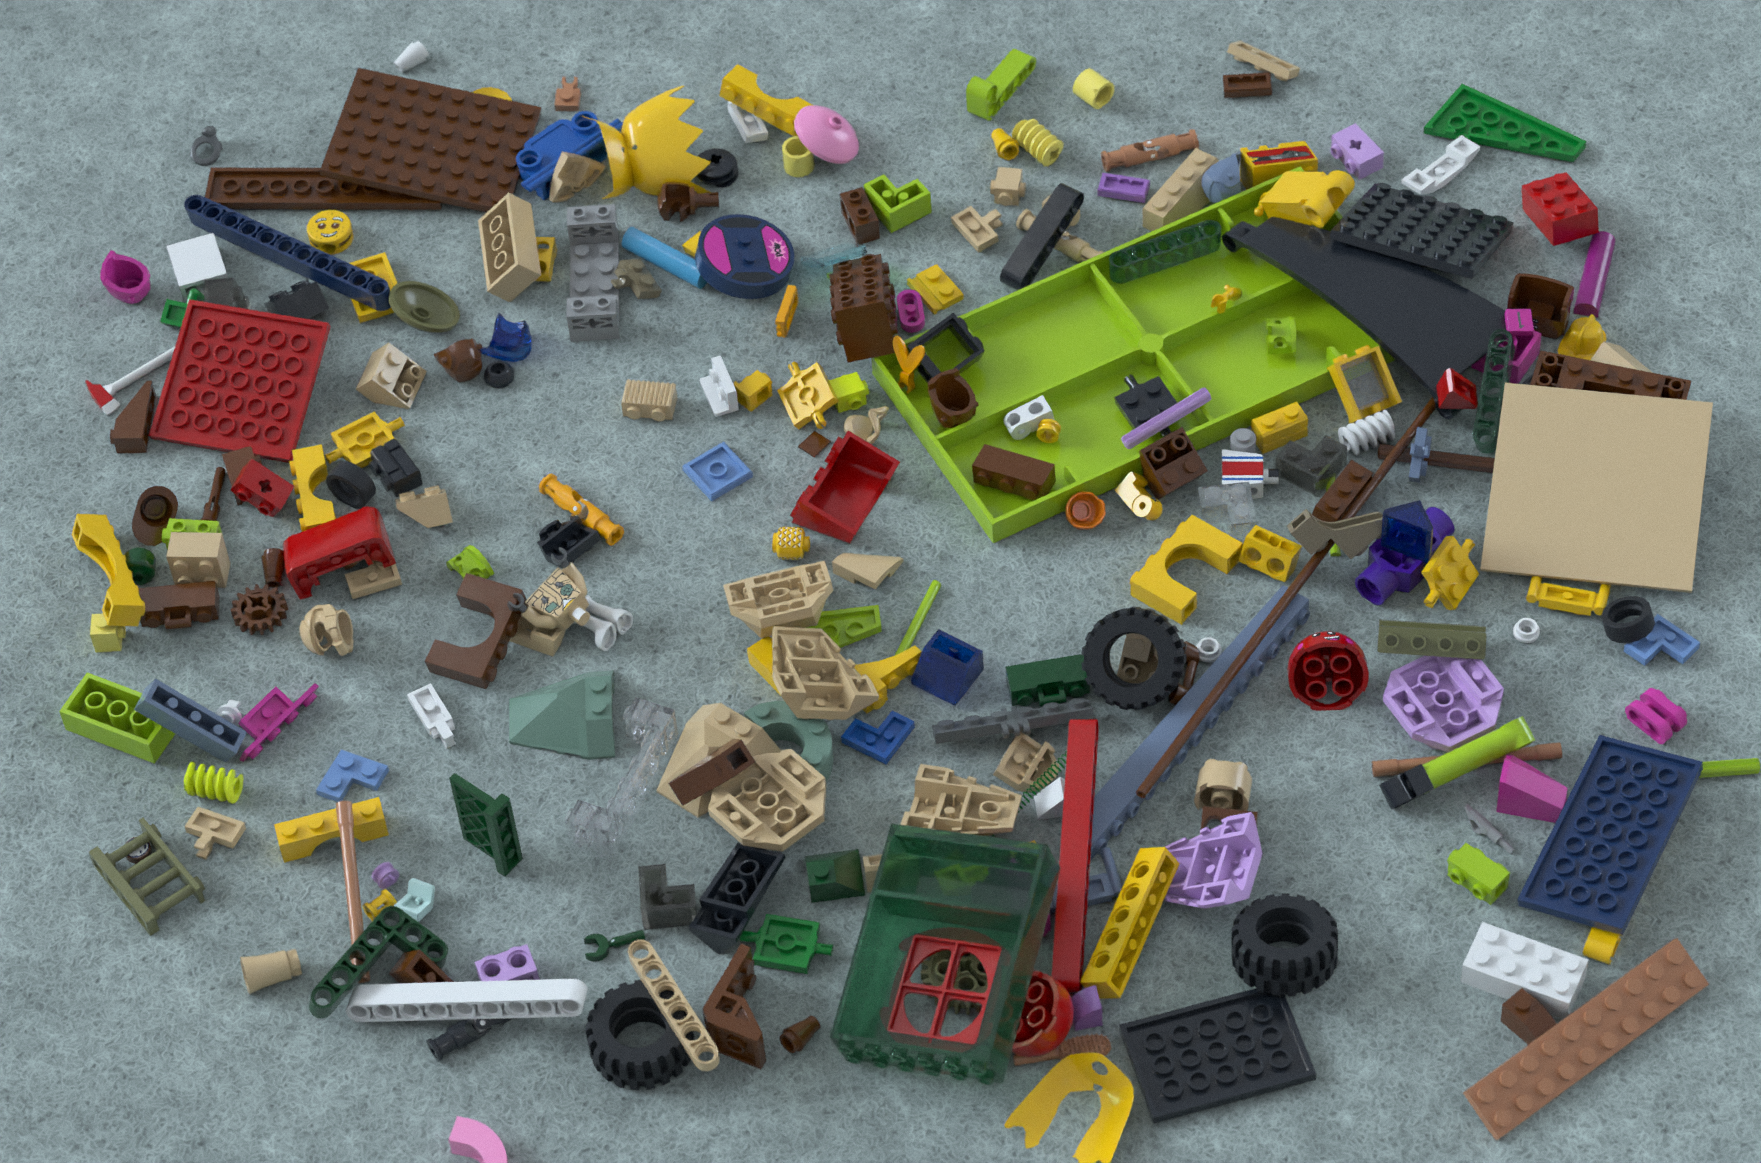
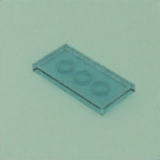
[800,243,867,268]

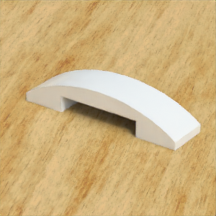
[1401,135,1480,195]

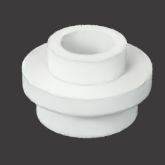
[1513,618,1540,643]
[1196,637,1222,663]

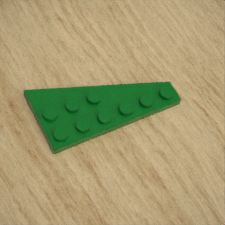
[1423,84,1586,162]

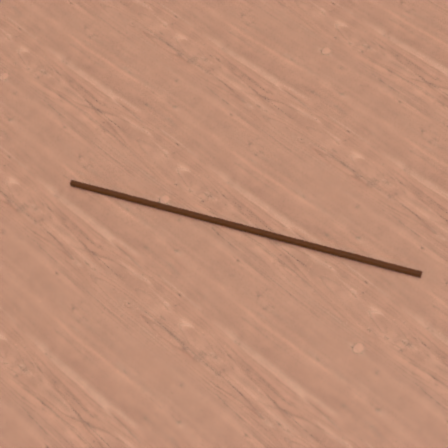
[1136,397,1436,798]

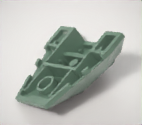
[509,670,615,759]

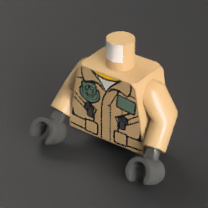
[507,547,590,630]

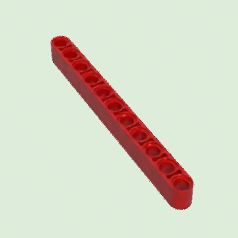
[1051,719,1099,993]

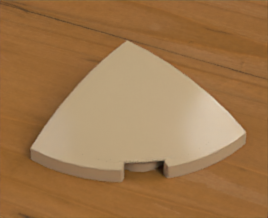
[549,151,606,202]

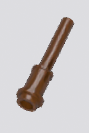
[200,467,226,521]

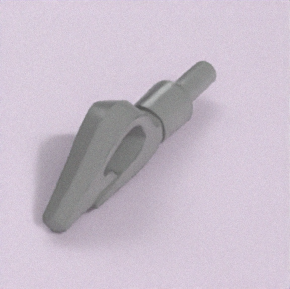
[1465,804,1515,854]

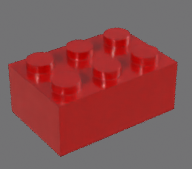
[1521,172,1599,246]

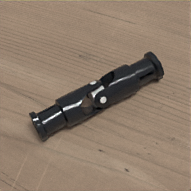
[426,1018,514,1062]

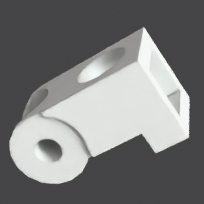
[1003,395,1055,440]

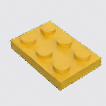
[349,252,398,323]

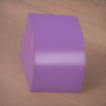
[1071,985,1102,1031]

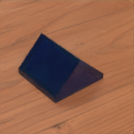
[1381,500,1433,563]

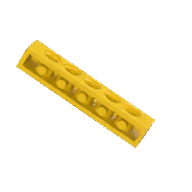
[1080,847,1180,999]

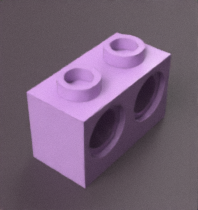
[475,944,539,981]

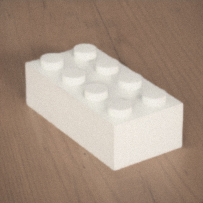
[1461,922,1588,1019]

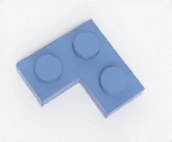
[1624,614,1700,666]
[316,750,389,802]

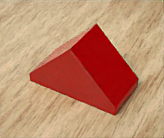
[1437,368,1478,409]

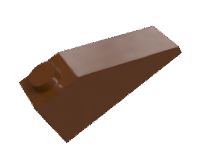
[110,381,156,453]
[1500,988,1557,1045]

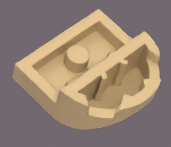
[993,732,1059,792]

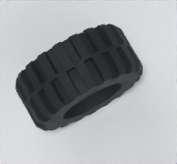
[1081,607,1186,710]
[1232,893,1338,997]
[586,980,695,1090]

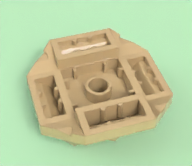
[723,561,833,638]

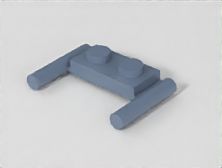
[1031,847,1123,914]

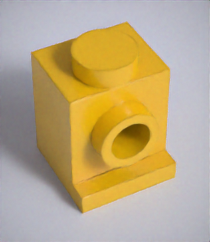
[733,370,773,412]

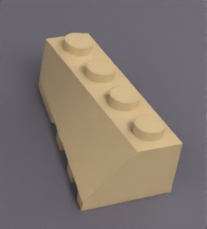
[1143,148,1219,231]

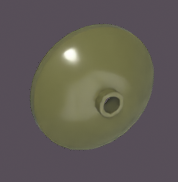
[389,281,460,333]

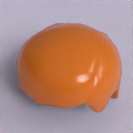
[1065,491,1106,530]

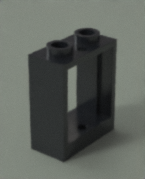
[907,312,985,383]

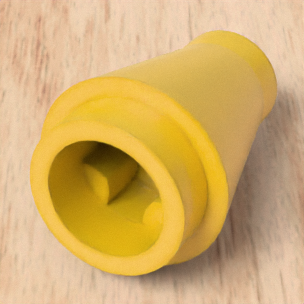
[991,128,1019,160]

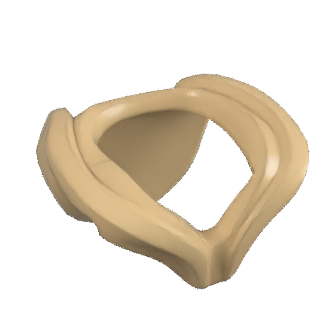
[843,406,889,444]

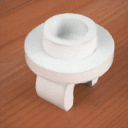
[216,700,242,726]

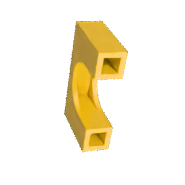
[1130,515,1243,625]

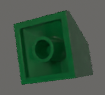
[805,849,865,903]

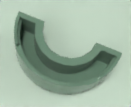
[744,701,834,782]

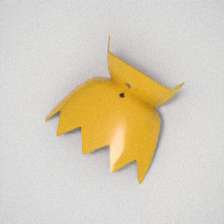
[581,85,711,199]

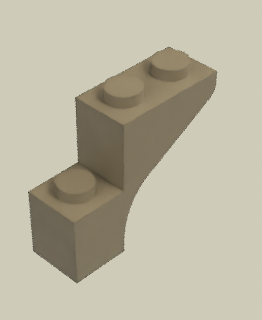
[1287,509,1391,559]

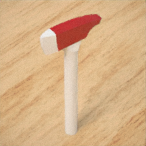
[85,347,175,416]

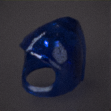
[480,313,532,362]

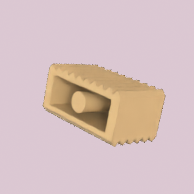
[621,379,677,421]

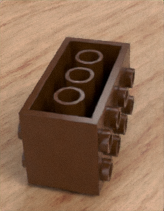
[829,254,898,363]

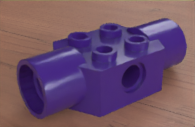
[1355,507,1455,605]

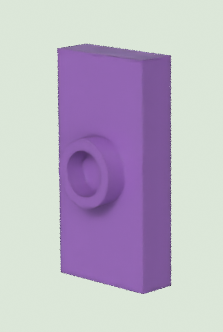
[1097,173,1150,203]

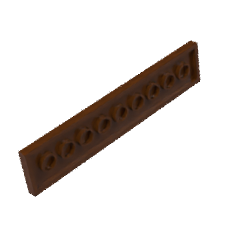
[205,167,442,210]

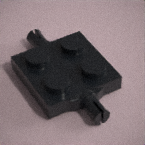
[1114,374,1177,437]

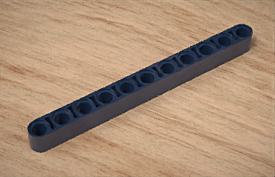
[184,195,391,311]

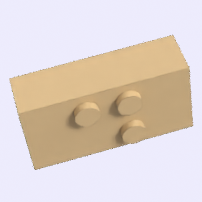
[478,193,541,302]

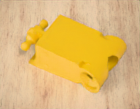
[1254,170,1355,228]

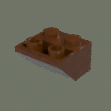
[1139,427,1208,500]

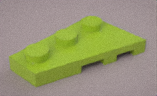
[806,605,882,648]

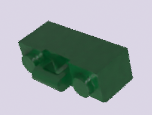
[1005,654,1090,707]

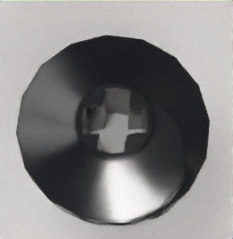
[696,148,738,188]

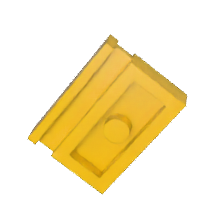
[907,264,964,315]

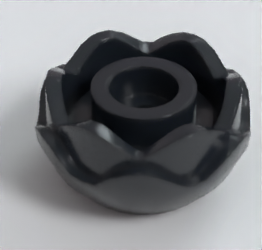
[484,361,514,388]

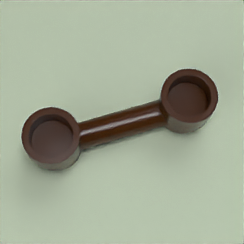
[1168,641,1199,705]

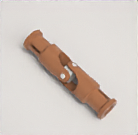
[1101,129,1199,172]

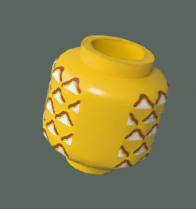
[772,526,810,560]

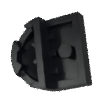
[537,516,601,568]

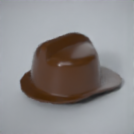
[132,486,178,546]

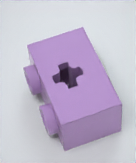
[1330,123,1384,180]

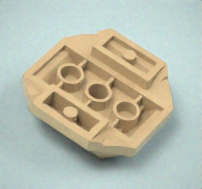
[708,749,826,852]

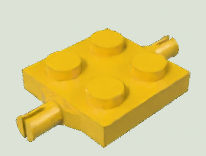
[777,362,839,430]
[325,411,405,468]
[1421,536,1479,610]

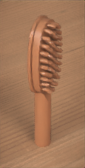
[1013,1034,1111,1066]

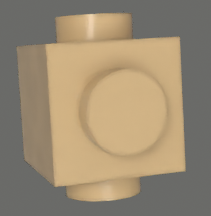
[990,167,1026,206]

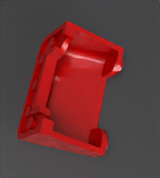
[283,506,396,600]

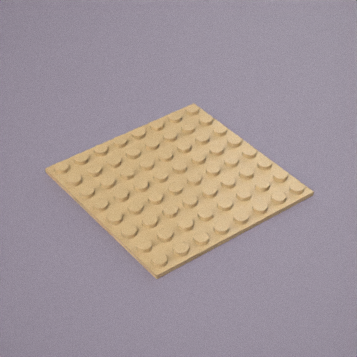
[1480,383,1713,593]

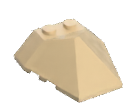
[772,626,879,720]
[656,703,781,818]
[900,764,1022,841]

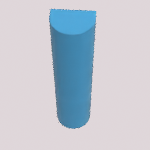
[622,226,707,289]

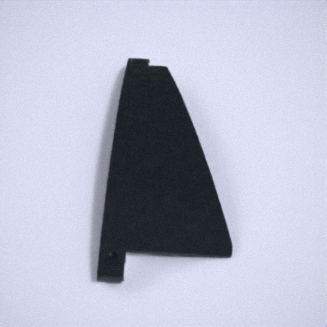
[1222,217,1511,420]

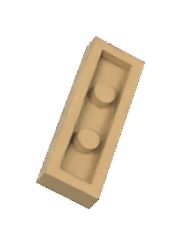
[1227,41,1300,81]

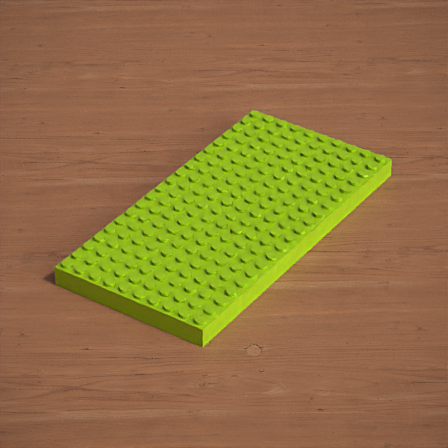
[871,166,1395,543]

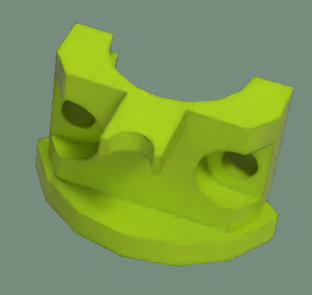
[1266,316,1297,354]
[446,545,494,579]

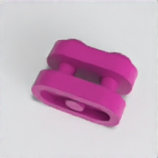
[1625,688,1687,744]

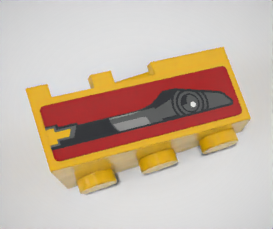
[1240,141,1318,190]

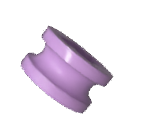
[371,862,399,889]

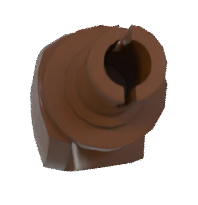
[657,182,719,222]

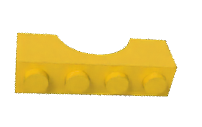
[719,64,812,136]
[289,444,336,532]
[274,797,389,863]

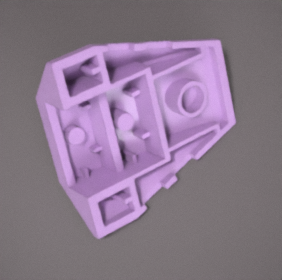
[1164,812,1262,909]

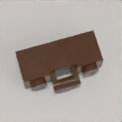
[138,581,220,630]

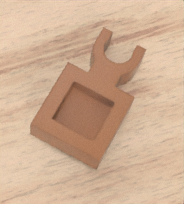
[554,77,581,111]

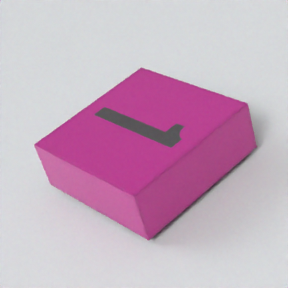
[1504,309,1534,335]

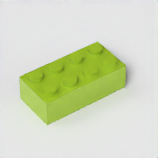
[59,672,175,764]

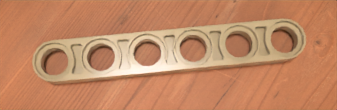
[628,940,720,1071]

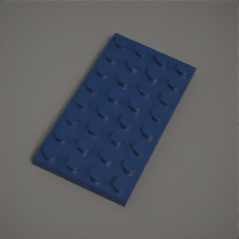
[1517,735,1703,935]

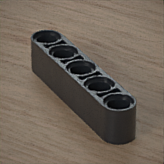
[1000,183,1084,290]

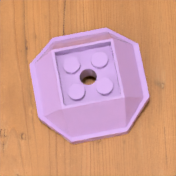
[1383,656,1504,752]

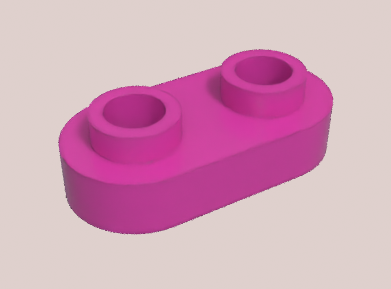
[897,289,925,333]

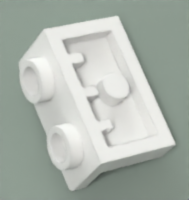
[700,355,739,417]

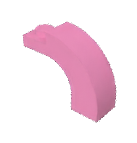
[449,1116,509,1163]

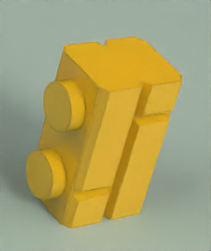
[1251,402,1308,454]

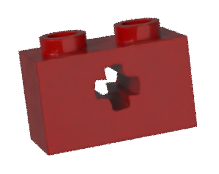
[230,459,294,517]

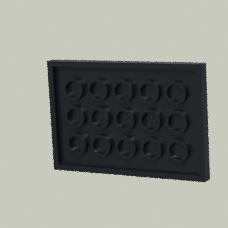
[1119,988,1316,1124]

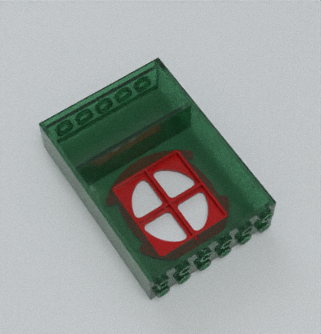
[829,823,1061,1085]

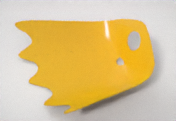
[1004,1053,1134,1163]

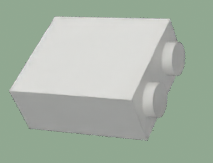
[167,233,230,302]

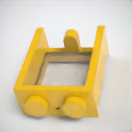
[1327,345,1402,424]

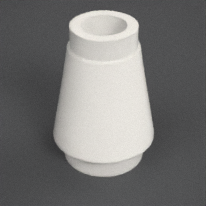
[393,41,429,73]

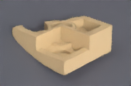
[832,553,903,589]
[510,616,566,656]

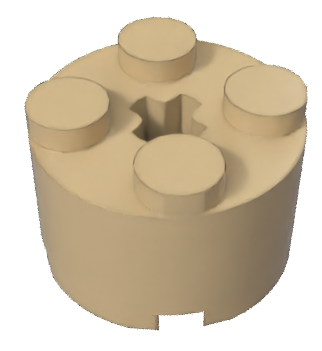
[1194,759,1252,811]

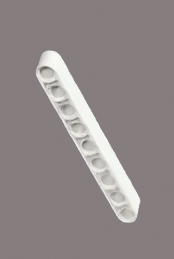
[346,979,588,1022]

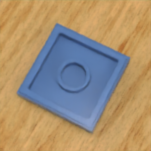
[682,442,753,502]

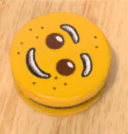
[307,210,354,255]

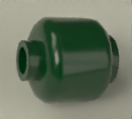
[125,547,156,585]

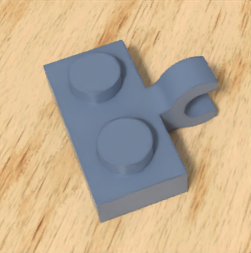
[1409,427,1432,483]

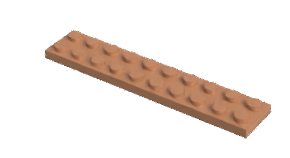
[1463,938,1709,1140]

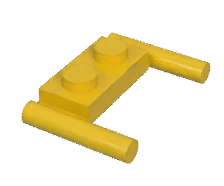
[1526,576,1611,616]

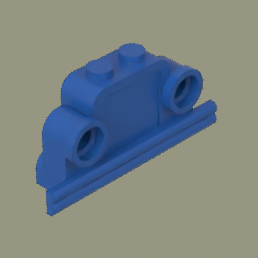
[516,111,623,200]

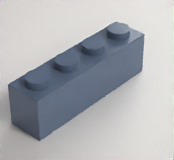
[134,679,247,762]

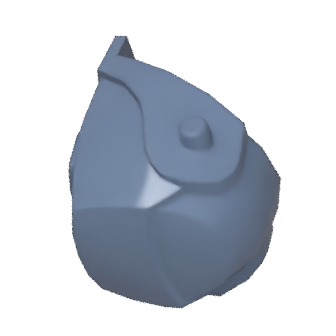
[1201,152,1241,203]

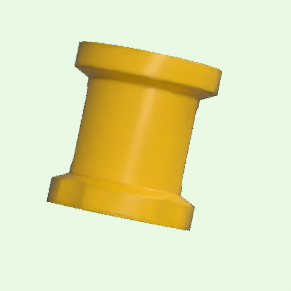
[362,889,397,921]

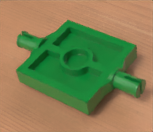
[740,914,834,974]

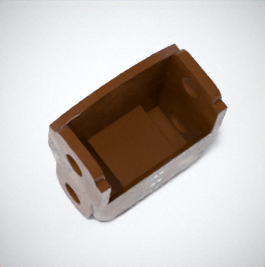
[1507,273,1574,339]

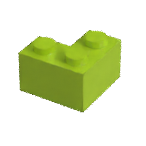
[864,174,932,233]

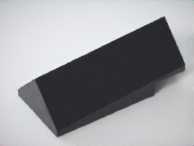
[688,843,786,954]

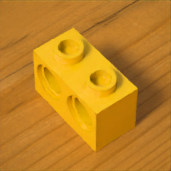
[1238,525,1302,582]

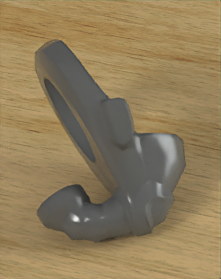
[190,126,223,166]

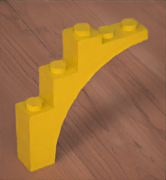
[747,636,923,713]

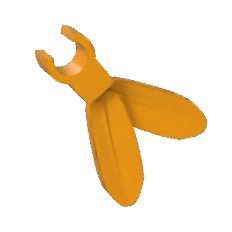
[893,335,925,394]

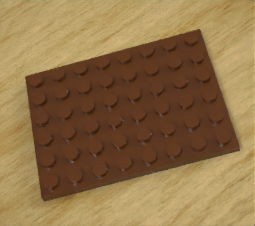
[320,68,542,212]

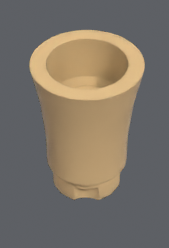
[240,949,302,994]

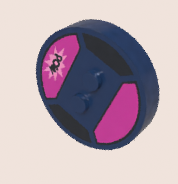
[695,214,794,299]

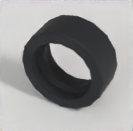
[326,461,376,509]
[1601,596,1655,643]

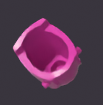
[100,251,151,304]

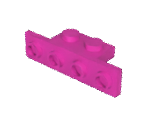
[238,683,319,762]

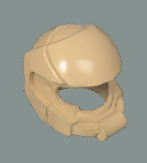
[299,604,354,656]

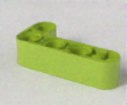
[966,48,1037,121]

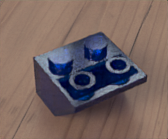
[911,629,984,706]

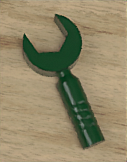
[584,929,646,962]

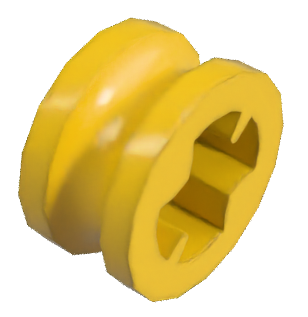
[1036,419,1061,443]

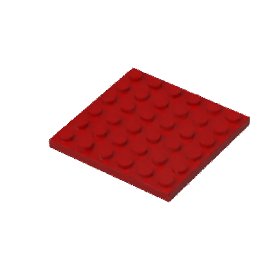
[149,299,331,463]

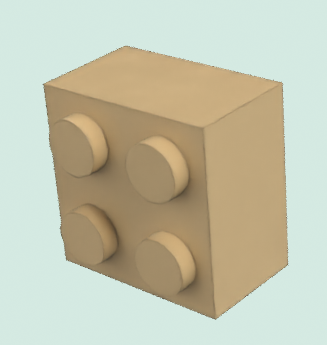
[166,532,231,588]

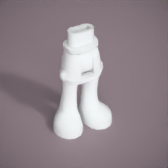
[573,595,633,651]

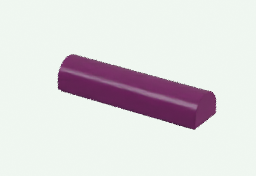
[1573,231,1616,318]

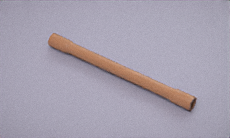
[1372,742,1562,777]
[336,801,370,983]

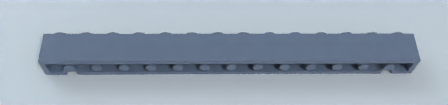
[1090,585,1310,861]

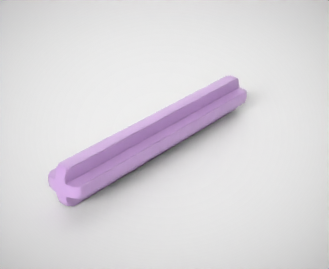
[1121,388,1211,449]

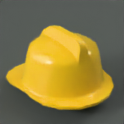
[1558,314,1607,360]

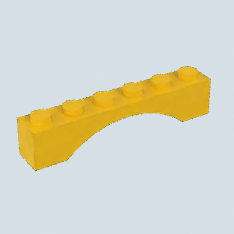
[72,514,145,626]

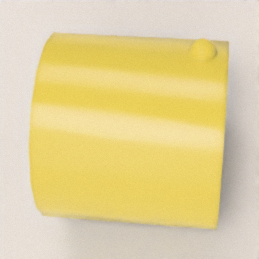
[1073,68,1114,109]
[782,136,815,177]

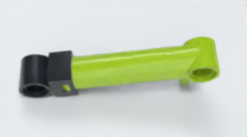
[1379,716,1536,810]

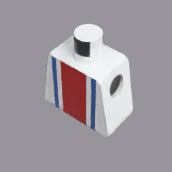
[1222,450,1279,502]

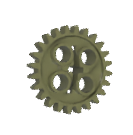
[921,935,1011,1015]

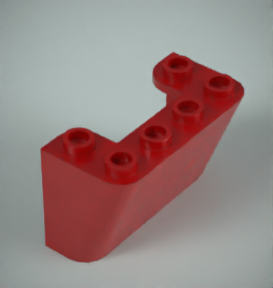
[790,430,900,544]

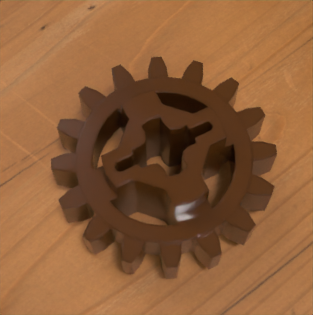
[230,584,288,635]

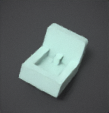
[394,878,435,922]

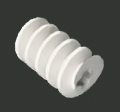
[1338,410,1395,455]

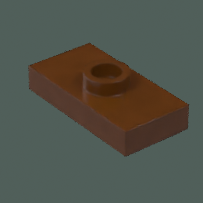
[1223,72,1272,98]

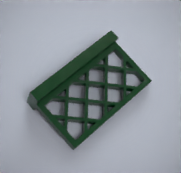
[449,773,523,877]

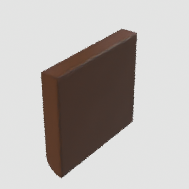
[798,431,831,457]

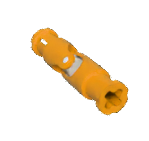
[539,473,624,546]

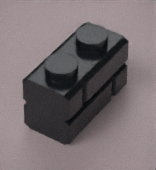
[369,439,423,497]

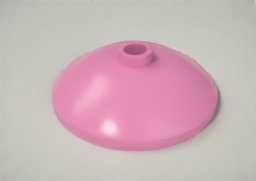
[794,105,859,164]

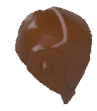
[434,338,482,382]
[928,368,979,428]

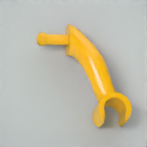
[1211,285,1242,314]

